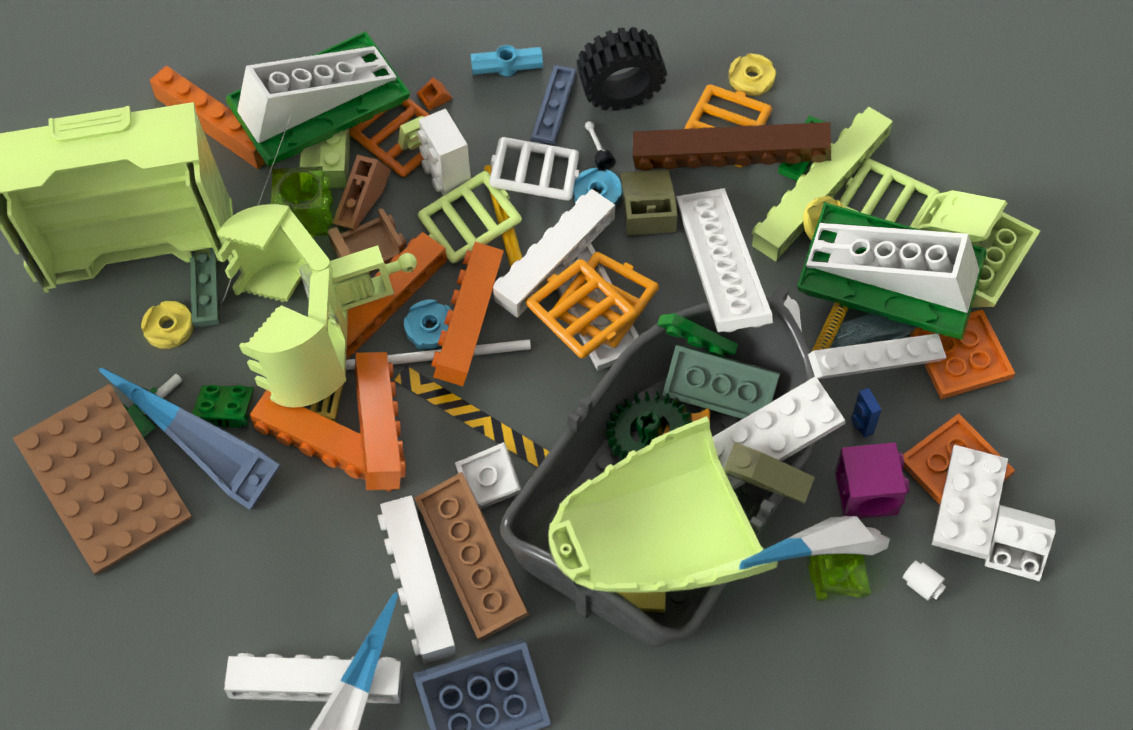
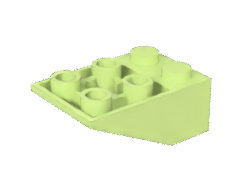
[914,190,1007,243]

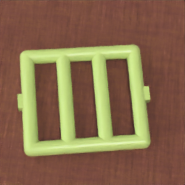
[839,158,940,228]
[418,171,522,264]

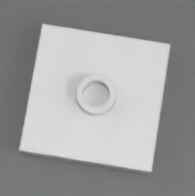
[455,443,522,509]

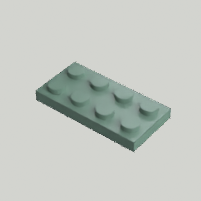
[662,344,780,419]

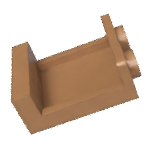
[327,208,407,273]

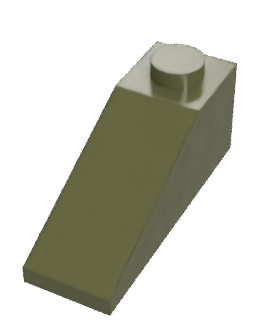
[724,442,815,504]

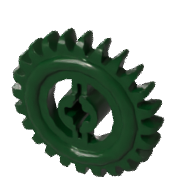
[605,391,693,461]

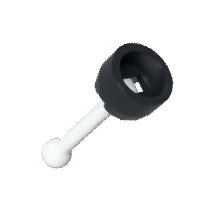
[585,121,616,171]

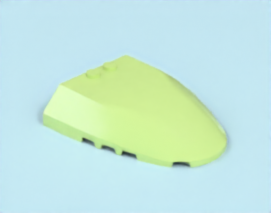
[549,417,778,593]

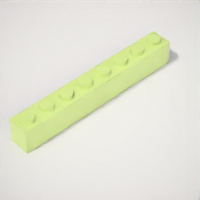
[752,107,893,261]

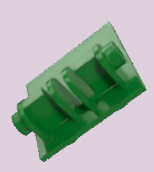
[192,385,254,428]

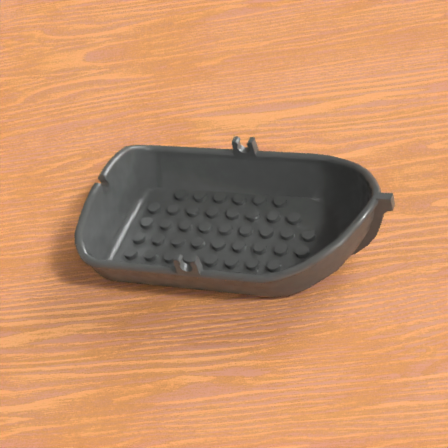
[500,284,815,647]

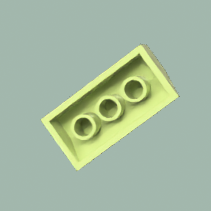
[298,128,350,189]
[972,212,1040,308]

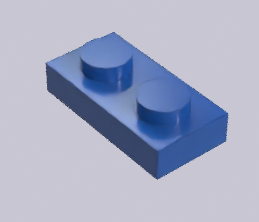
[851,388,882,438]

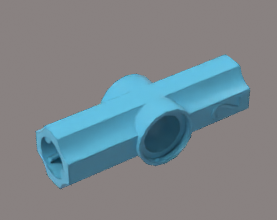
[470,45,543,77]

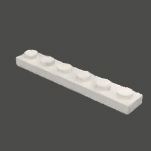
[808,334,947,380]

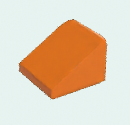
[417,77,453,110]

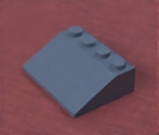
[413,638,551,730]

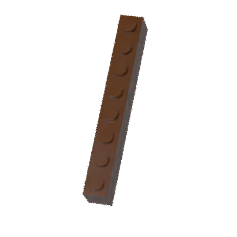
[633,122,831,170]

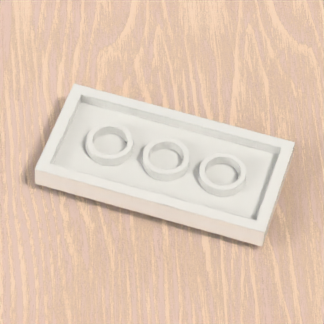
[931,445,1008,559]

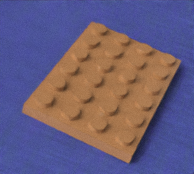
[13,384,192,576]

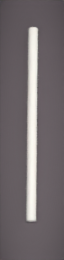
[346,339,531,370]

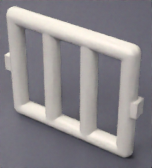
[489,137,579,201]

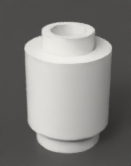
[903,561,946,601]

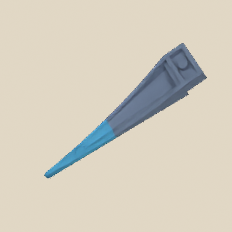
[99,368,282,510]

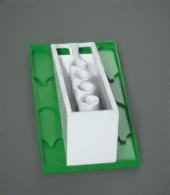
[226,31,410,166]
[797,202,987,340]

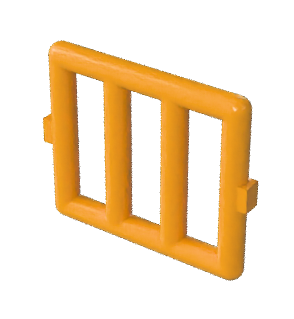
[684,84,772,167]
[552,252,659,348]
[525,259,638,359]

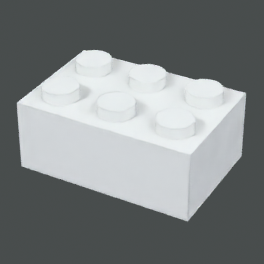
[417,108,471,196]

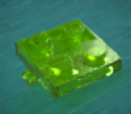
[808,553,871,601]

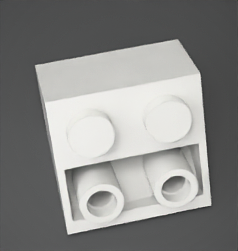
[985,505,1056,581]

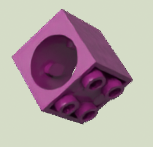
[835,442,909,519]

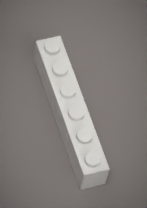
[493,189,615,318]
[377,495,456,664]
[224,653,403,704]

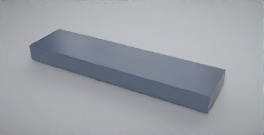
[530,65,577,146]

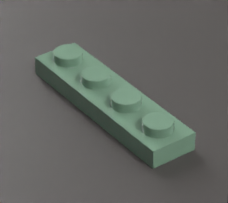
[190,248,220,328]

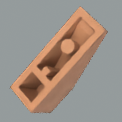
[332,155,391,230]

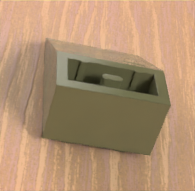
[620,169,678,236]

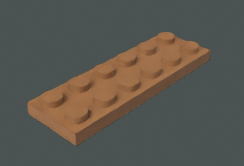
[415,472,530,641]

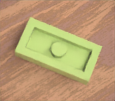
[398,116,424,151]

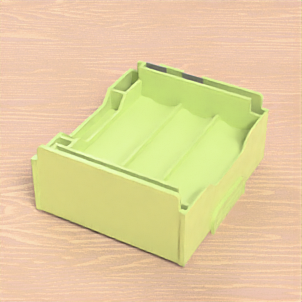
[0,102,234,293]

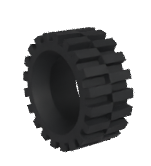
[576,27,667,111]

